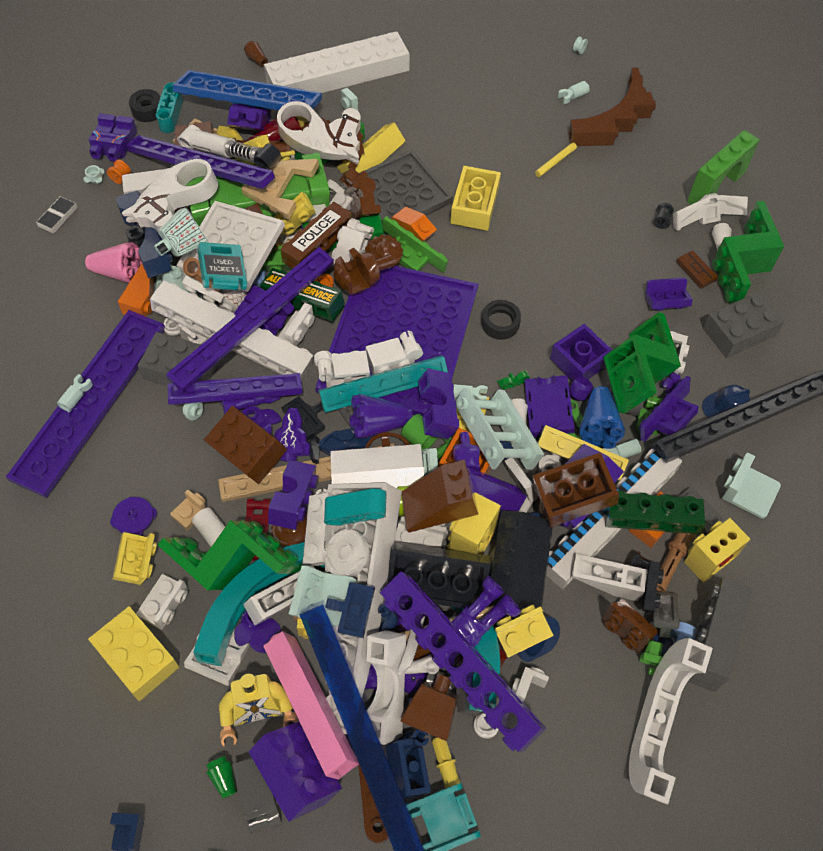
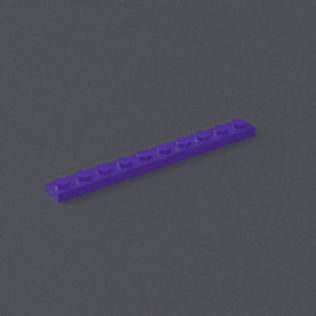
[126,135,275,189]
[166,247,334,392]

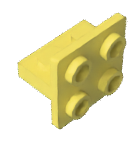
[494,605,554,658]

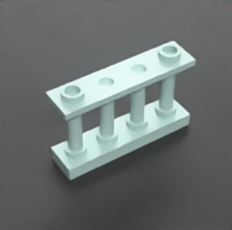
[456,388,544,469]

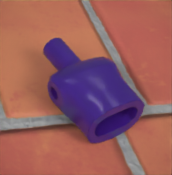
[453,432,480,471]

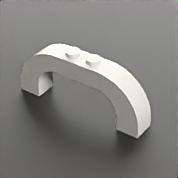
[629,638,713,804]

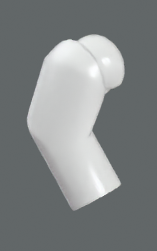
[405,656,440,674]

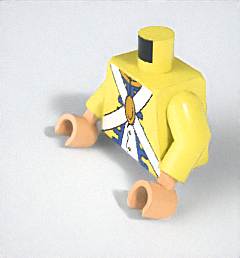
[219,674,299,746]

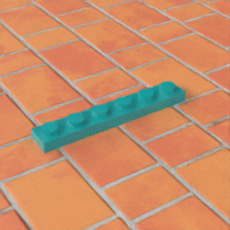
[318,355,448,412]

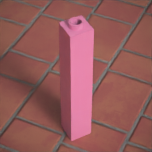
[264,631,359,780]

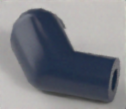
[378,603,398,632]

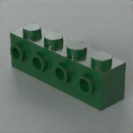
[605,491,705,534]

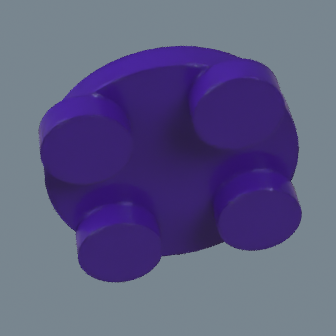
[110,497,157,536]

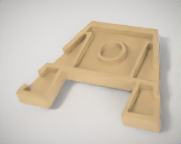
[241,159,319,219]

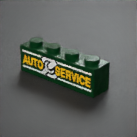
[260,268,345,322]

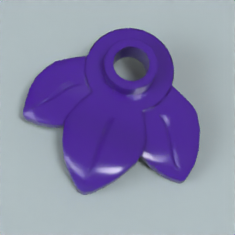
[242,406,281,435]
[234,611,282,653]

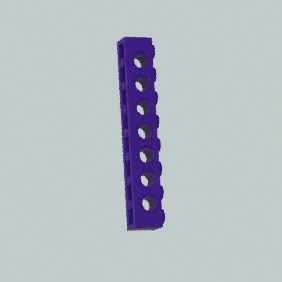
[380,572,547,752]

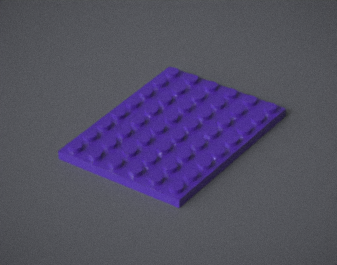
[315,266,479,416]

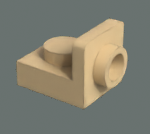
[170,490,206,531]

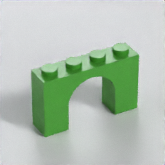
[687,130,760,205]

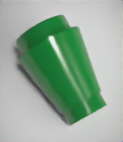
[206,756,237,799]

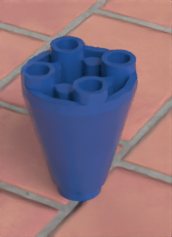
[580,386,625,449]

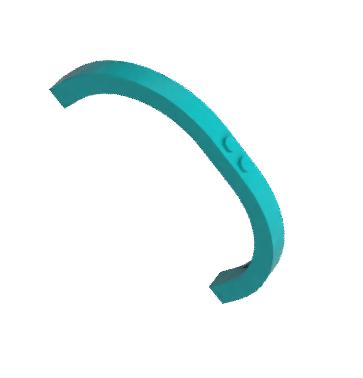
[193,542,500,712]

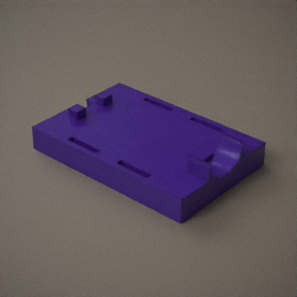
[525,374,574,437]

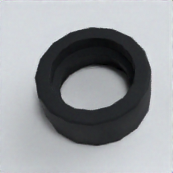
[481,300,521,340]

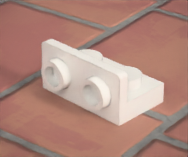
[394,516,447,549]
[136,574,188,630]

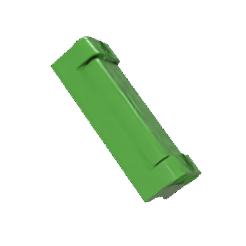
[186,152,330,227]

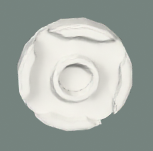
[325,529,369,577]

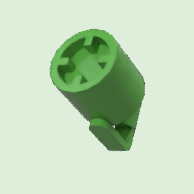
[401,414,453,458]

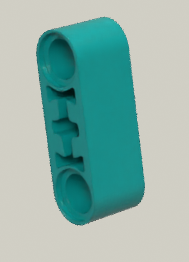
[156,82,183,133]
[324,489,387,526]

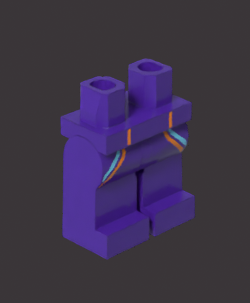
[88,113,137,162]

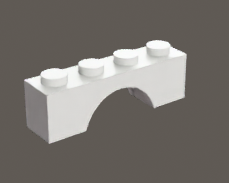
[363,630,406,745]

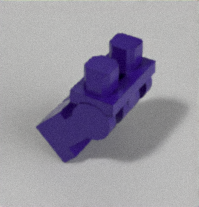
[227,103,271,131]
[234,285,294,336]

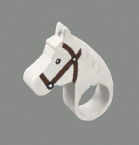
[277,101,360,164]
[122,159,218,231]

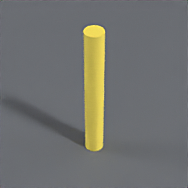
[535,143,577,177]

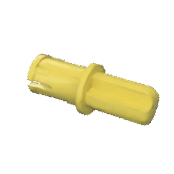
[432,737,461,788]

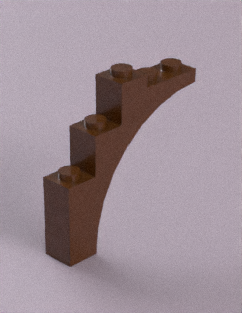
[568,67,656,146]

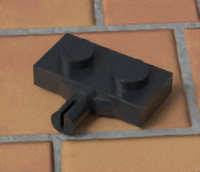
[281,396,325,441]
[642,561,664,614]

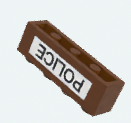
[280,201,352,269]

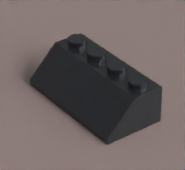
[489,510,553,610]
[387,542,492,609]

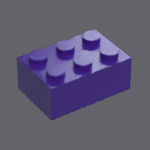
[248,721,342,822]

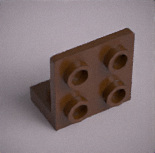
[602,598,659,654]

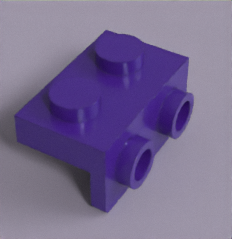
[645,277,693,310]

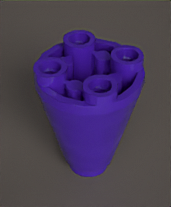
[349,394,412,439]

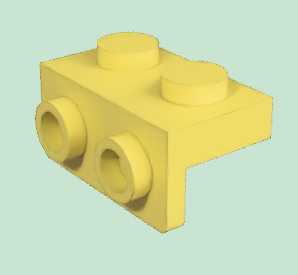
[274,192,316,236]
[113,532,157,585]

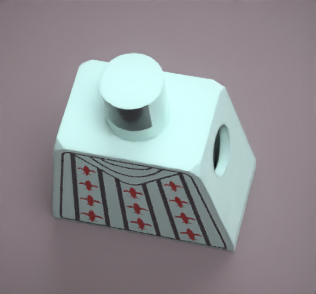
[154,208,209,256]

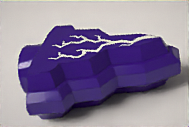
[274,408,311,462]

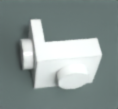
[512,667,549,702]

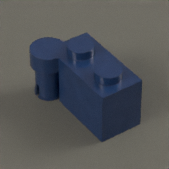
[386,729,431,801]

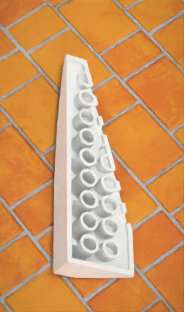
[323,483,402,735]

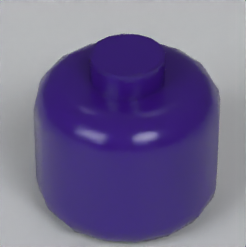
[569,377,593,401]

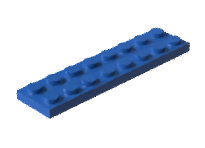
[172,70,322,110]

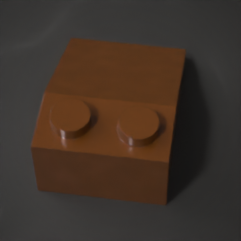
[401,459,479,533]

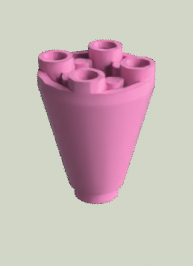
[85,242,142,283]

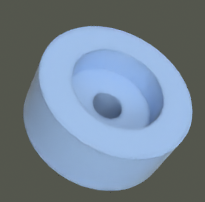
[670,622,697,642]

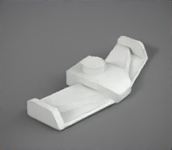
[673,193,748,230]

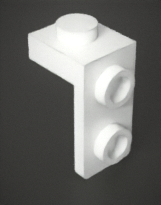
[670,331,690,375]

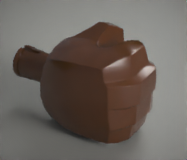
[333,248,394,295]

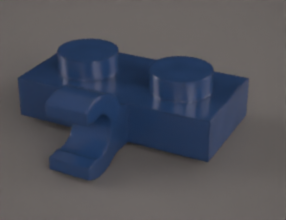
[325,582,375,639]

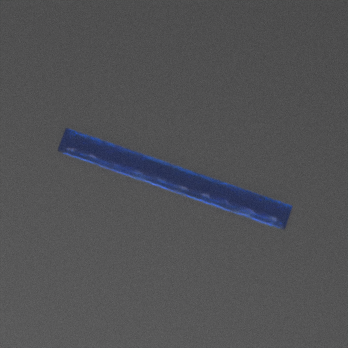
[299,604,424,851]

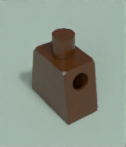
[401,672,458,741]

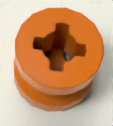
[106,159,131,184]

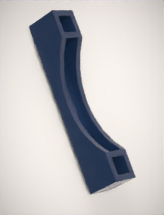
[115,191,173,278]

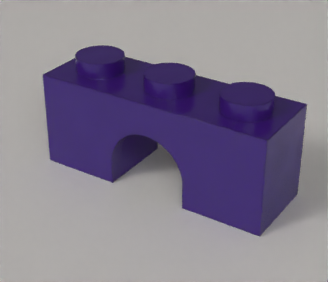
[418,368,459,439]
[269,460,319,530]

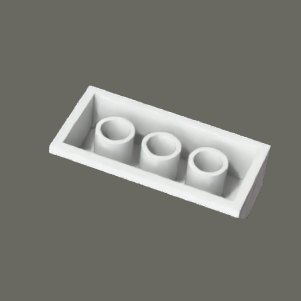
[331,444,424,488]

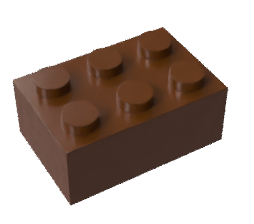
[204,406,288,485]
[533,452,619,527]

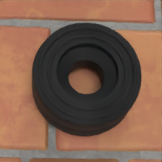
[129,89,161,122]

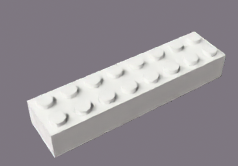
[264,32,410,93]

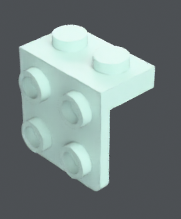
[722,452,781,519]
[289,565,357,627]

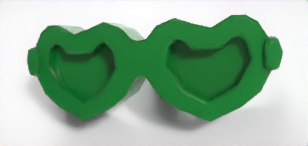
[497,370,530,390]

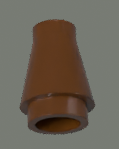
[244,41,268,67]

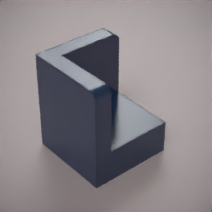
[110,812,145,851]

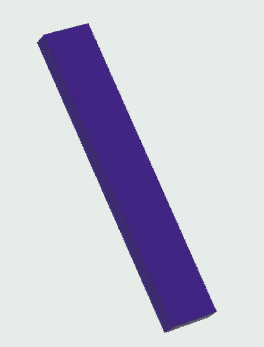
[168,373,302,405]

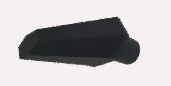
[308,436,320,464]

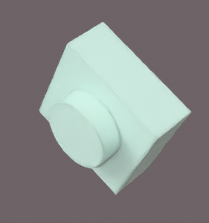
[341,88,358,110]

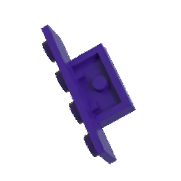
[639,376,699,442]

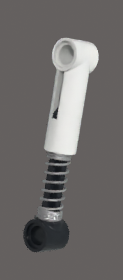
[177,124,281,170]

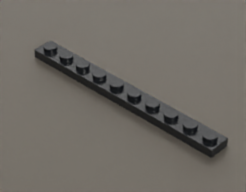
[653,370,823,463]

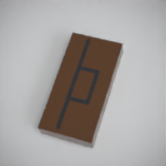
[676,250,718,289]

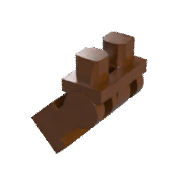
[339,167,381,219]

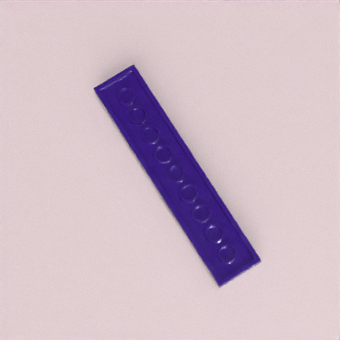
[6,310,165,498]

